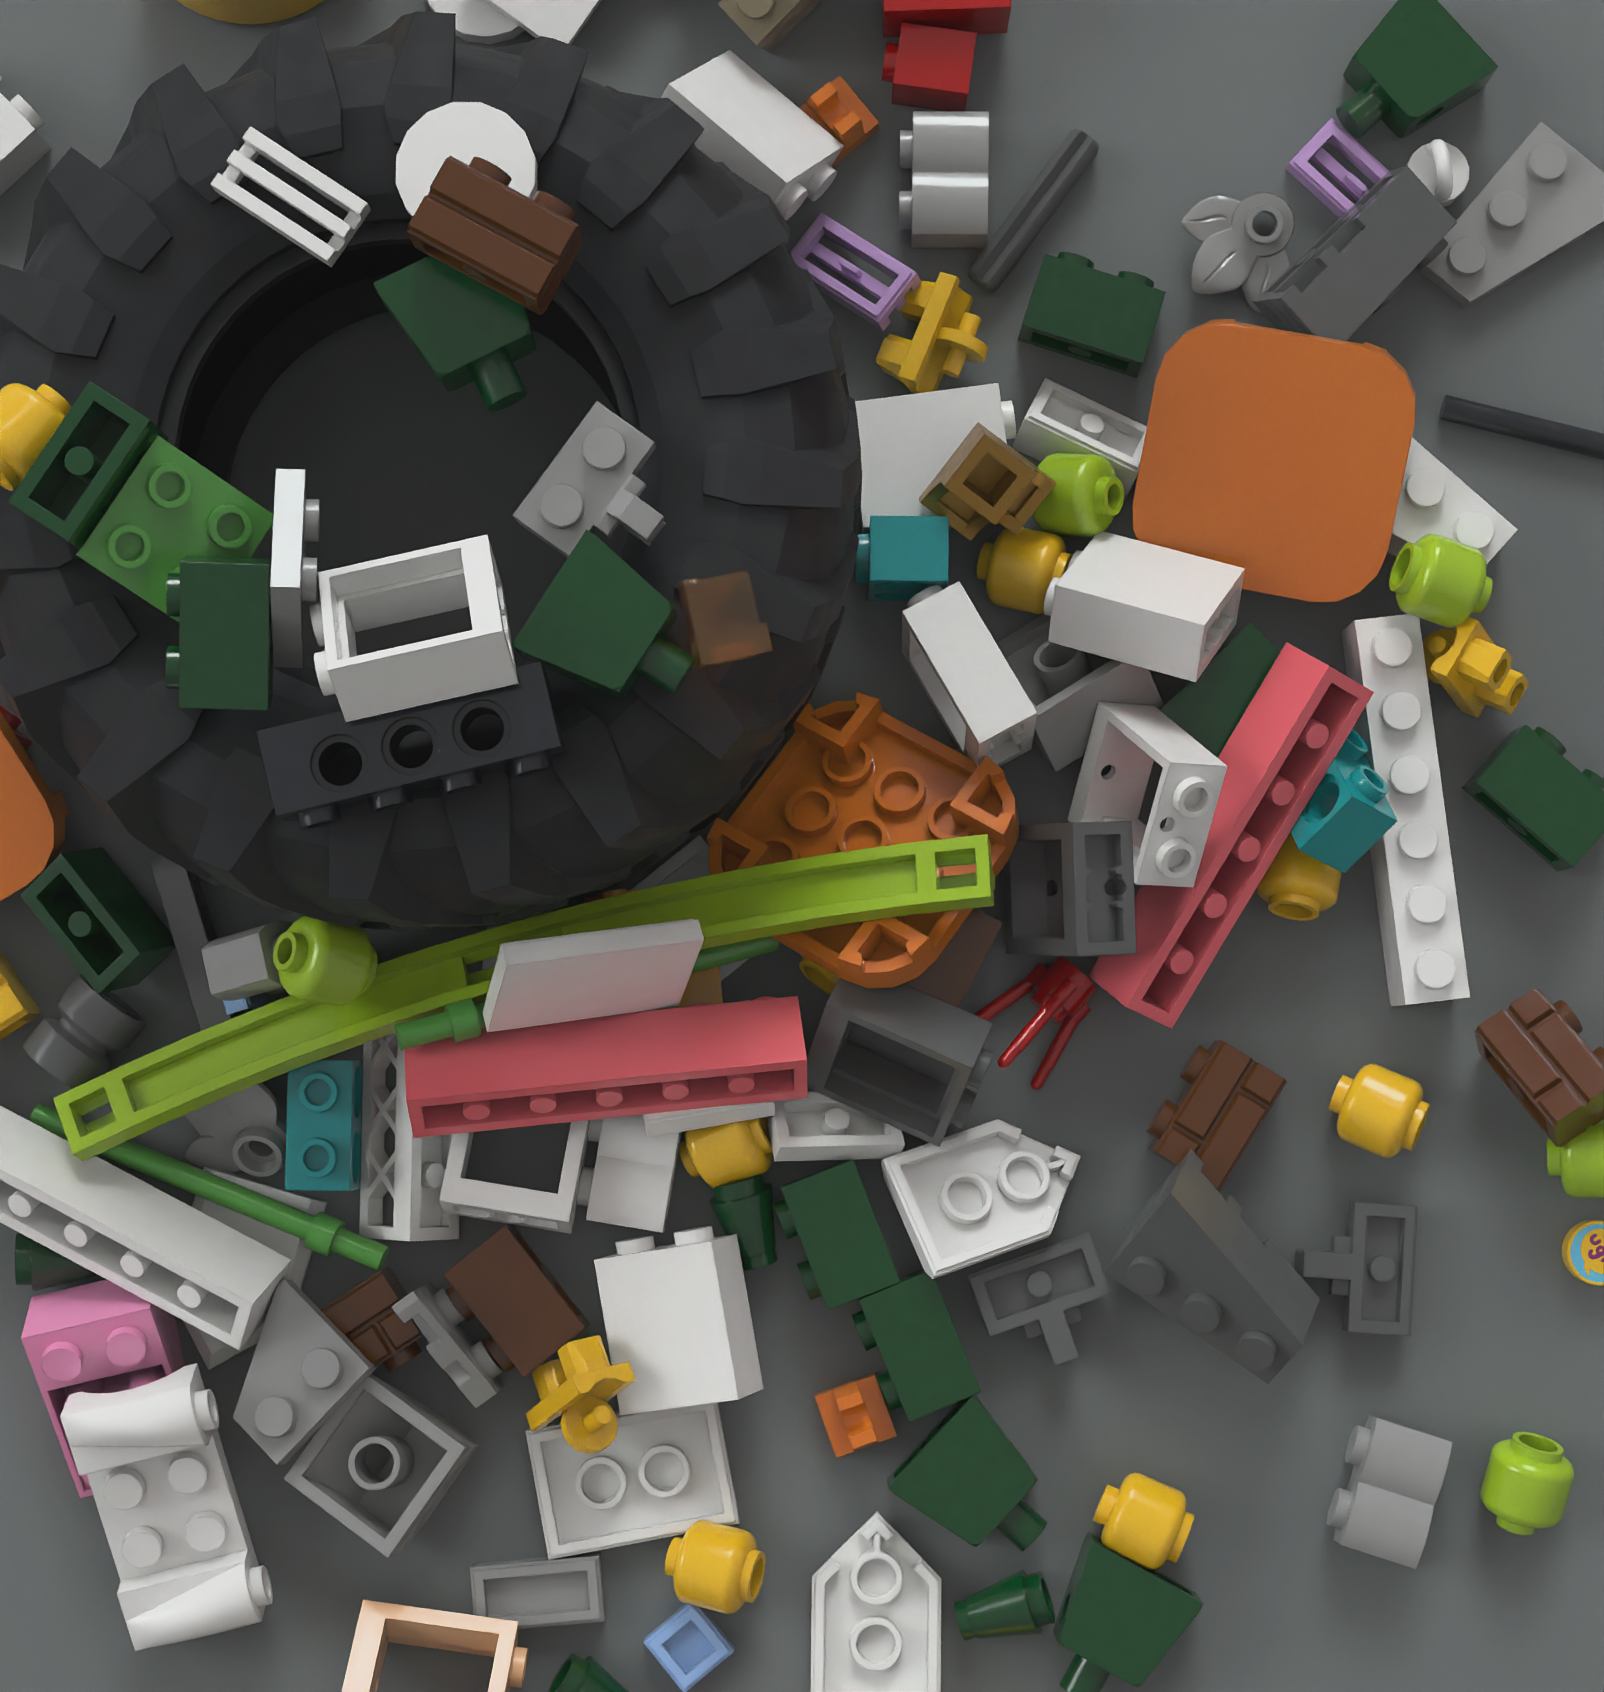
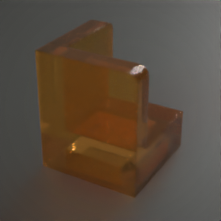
[678,571,773,669]

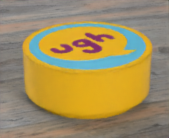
[1562,1219,1604,1286]

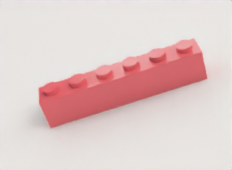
[1088,642,1374,1029]
[404,996,808,1138]

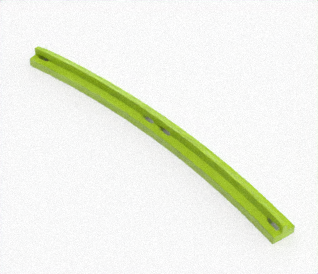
[53,834,996,1161]

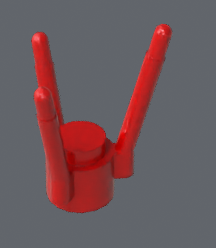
[973,956,1097,1090]

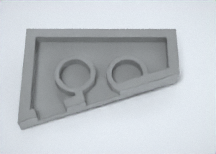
[1416,121,1604,308]

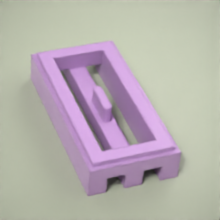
[1286,118,1389,218]
[790,212,922,332]

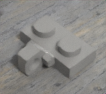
[512,401,666,558]

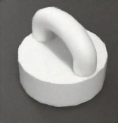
[1407,139,1469,207]

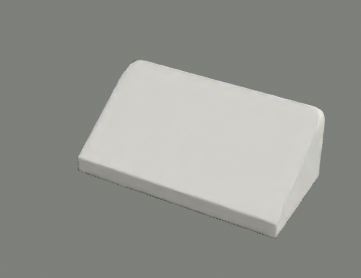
[1013,378,1147,499]

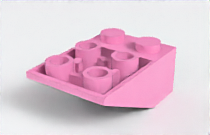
[21,1279,185,1498]

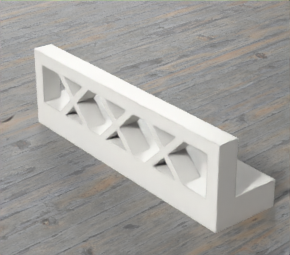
[359,1033,459,1241]

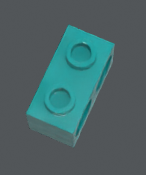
[855,516,949,601]
[1291,729,1398,873]
[285,1060,363,1191]

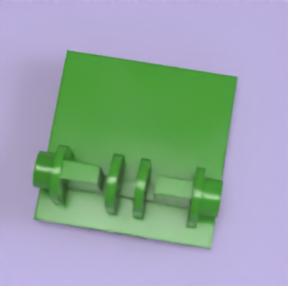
[76,435,274,623]

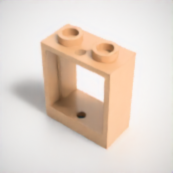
[342,1600,529,1692]

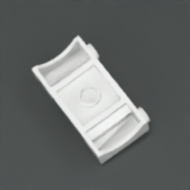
[60,1363,273,1651]

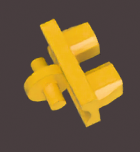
[876,272,989,394]
[1422,617,1529,718]
[525,1335,636,1454]

